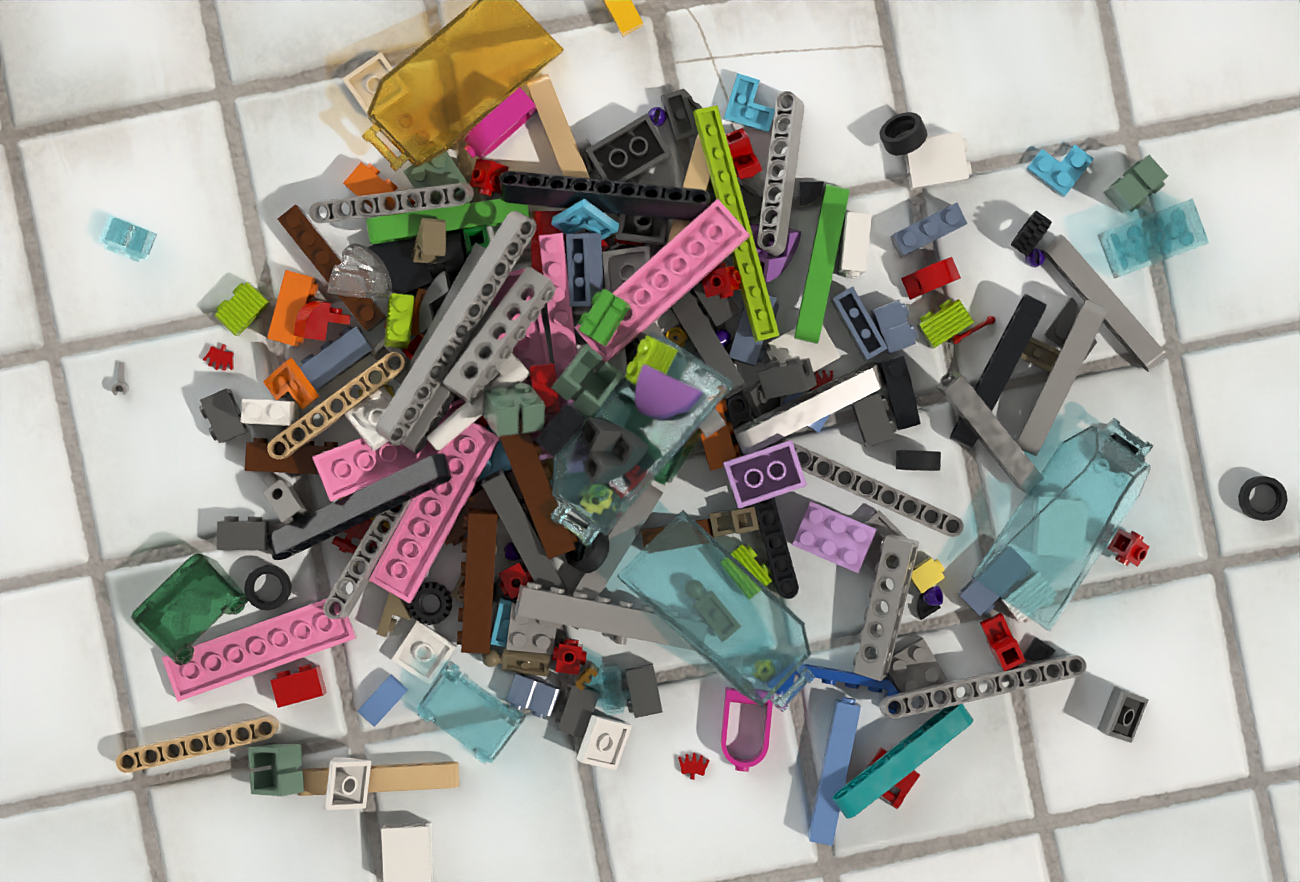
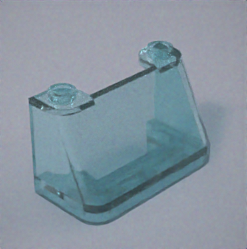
[416,661,526,764]

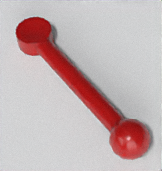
[951,316,996,344]

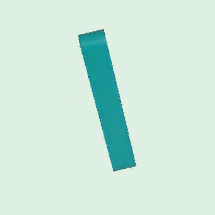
[832,704,974,819]

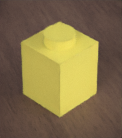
[911,557,945,593]

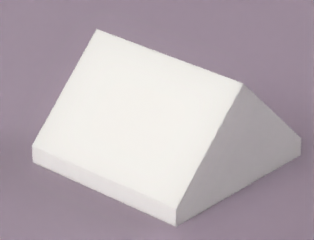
[325,756,371,810]

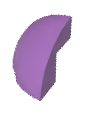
[749,223,802,282]
[635,364,703,420]

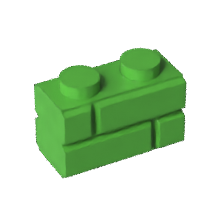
[578,289,631,346]

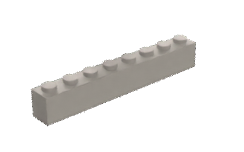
[514,582,707,652]

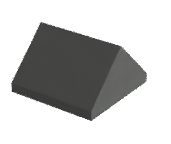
[616,214,669,245]
[1097,686,1149,743]

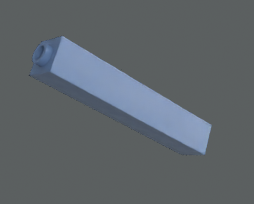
[808,697,861,846]

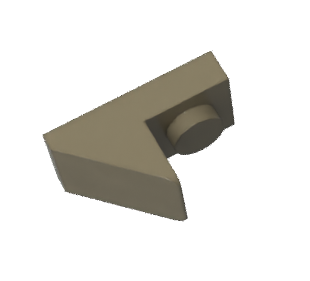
[411,218,446,264]
[377,593,413,637]

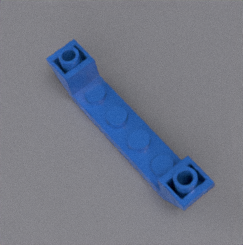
[767,662,899,714]

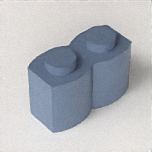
[870,300,918,354]
[506,673,561,719]

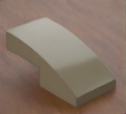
[709,506,759,537]

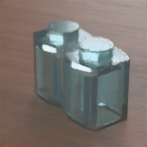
[99,215,157,262]
[598,663,625,715]

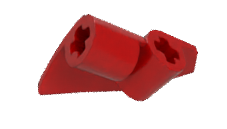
[531,211,567,275]

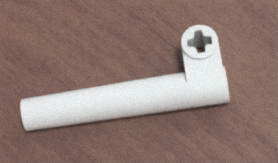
[426,353,531,451]

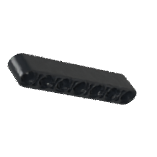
[950,293,1047,449]

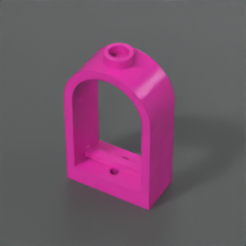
[464,87,538,159]
[721,687,774,772]

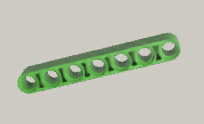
[794,184,849,344]
[366,199,530,244]

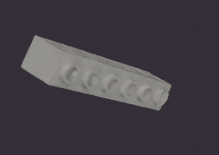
[443,266,556,405]
[853,534,920,681]

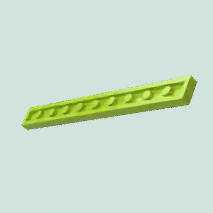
[693,105,780,342]

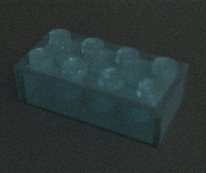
[1098,198,1209,279]

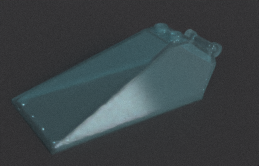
[551,335,734,546]
[971,418,1153,631]
[617,510,815,712]

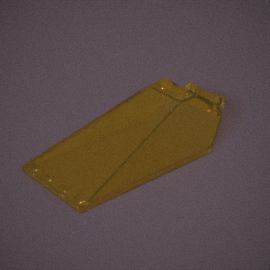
[362,0,564,172]

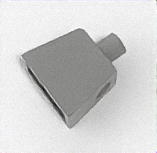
[262,472,313,524]

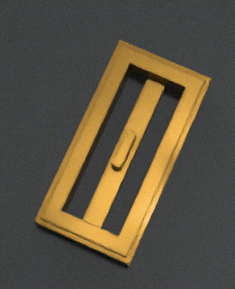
[575,663,599,691]

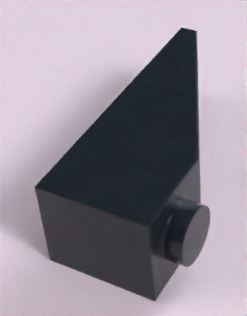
[878,356,921,431]

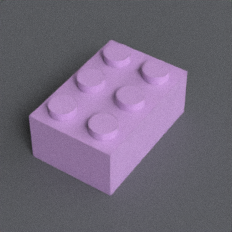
[723,440,807,508]
[792,501,877,573]

